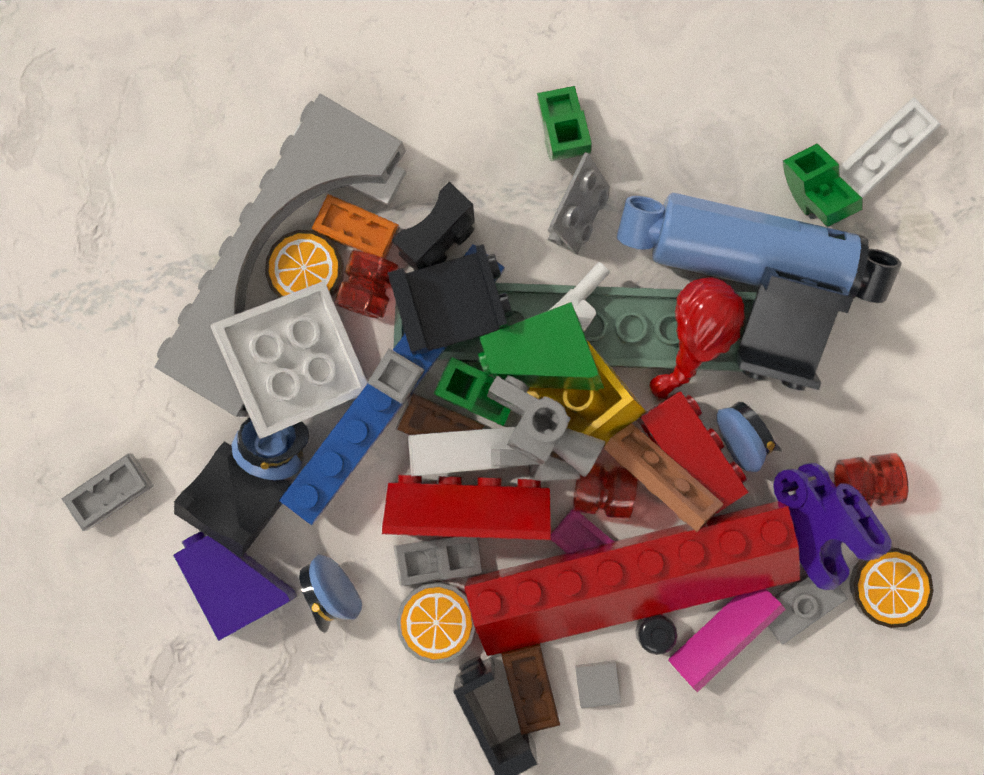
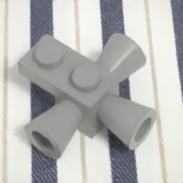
[487,376,605,477]

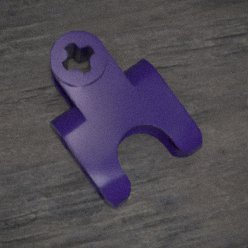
[773,463,892,590]

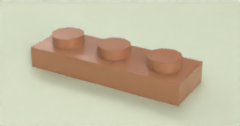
[604,423,723,532]

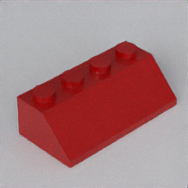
[382,475,551,540]

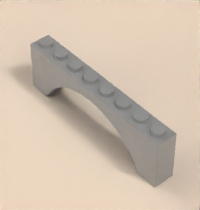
[154,93,406,417]

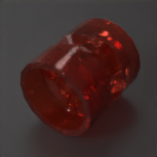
[334,250,400,320]
[834,453,909,507]
[573,463,638,521]

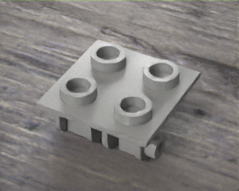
[548,153,610,255]

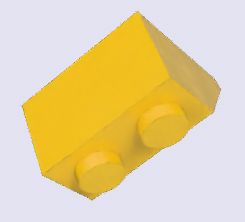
[527,341,647,447]

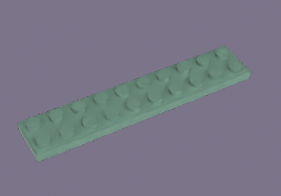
[393,283,757,372]

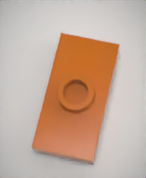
[311,194,400,262]

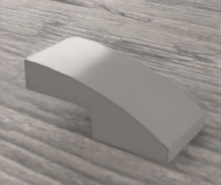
[491,449,580,481]
[394,537,482,586]

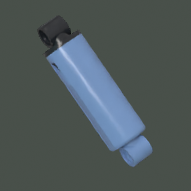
[617,193,902,303]

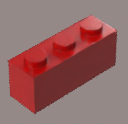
[637,391,749,515]

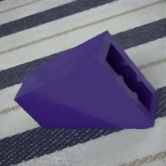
[173,531,298,641]

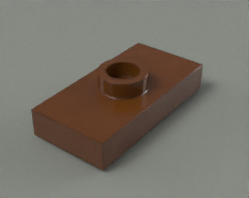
[395,393,485,436]
[501,644,560,735]

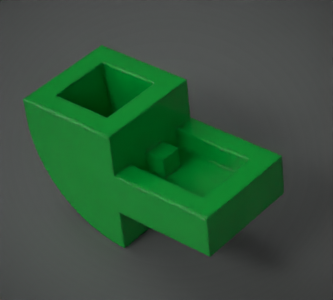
[537,86,592,162]
[783,143,863,227]
[433,357,511,426]

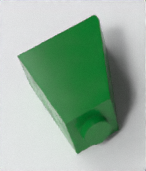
[478,302,604,390]

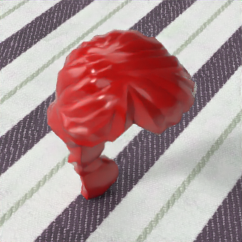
[649,277,744,399]

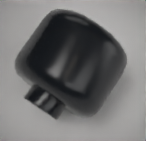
[635,614,678,655]

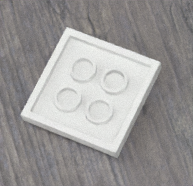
[210,281,367,439]

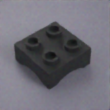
[392,181,475,271]
[174,441,291,558]

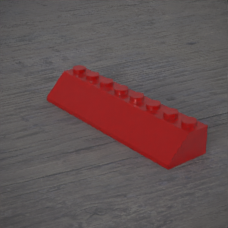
[464,501,800,656]

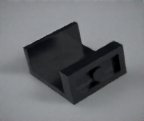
[387,244,513,356]
[735,267,854,391]
[453,656,538,775]

